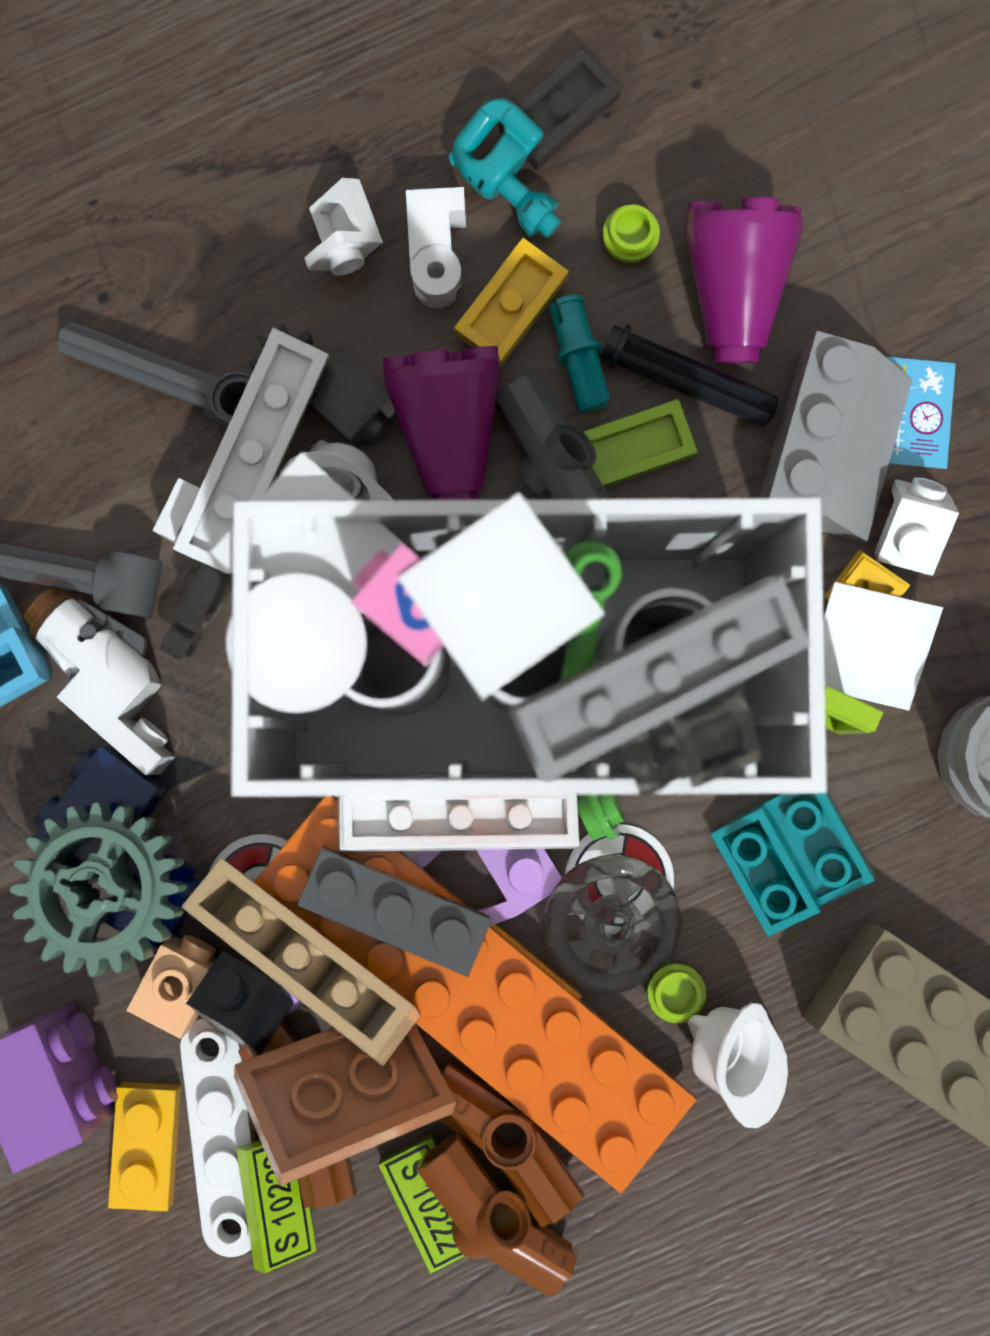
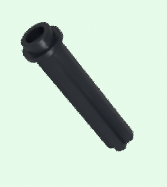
[600,324,778,426]

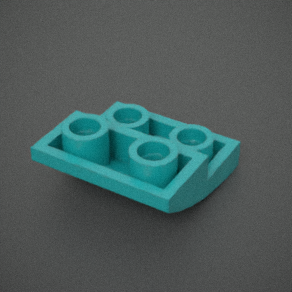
[710,789,875,937]

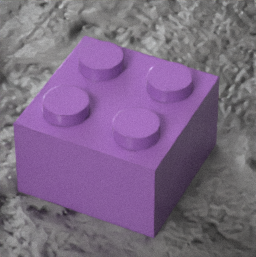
[0,1001,118,1174]

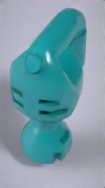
[449,98,562,238]

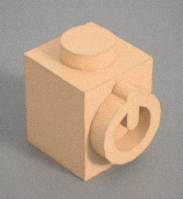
[126,935,217,1039]

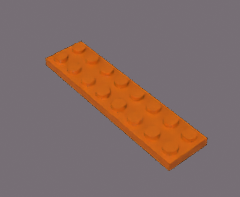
[253,796,697,1194]

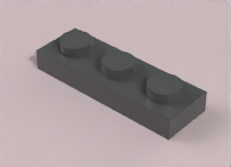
[297,846,492,977]

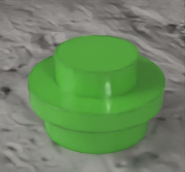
[577,794,625,840]

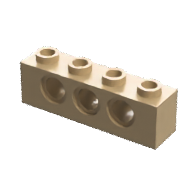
[181,858,421,1066]

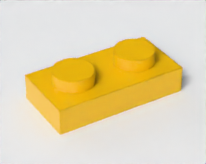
[454,238,569,368]
[108,1082,181,1211]

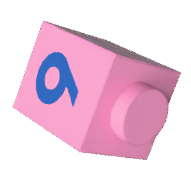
[351,543,444,667]

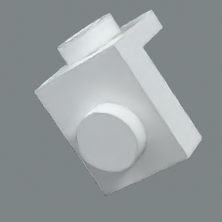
[304,178,383,276]
[874,478,959,576]

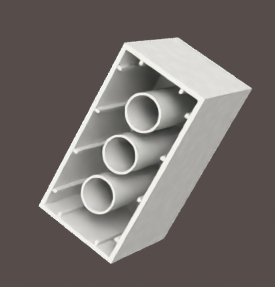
[232,498,826,796]

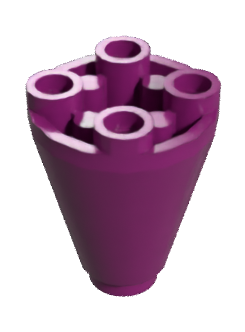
[684,197,804,363]
[382,346,500,500]

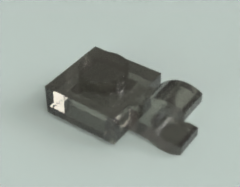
[618,689,762,795]

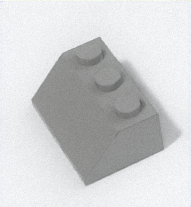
[759,331,913,544]

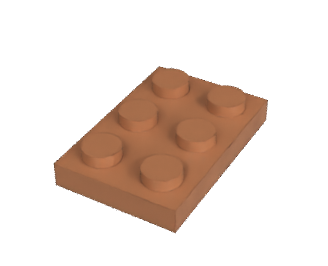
[234,1024,456,1186]

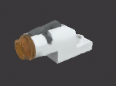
[23,587,175,775]

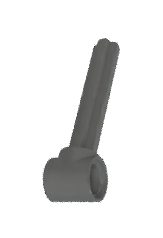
[56,322,251,428]
[0,543,163,618]

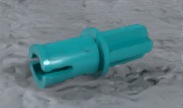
[548,294,609,413]

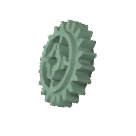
[10,803,187,977]

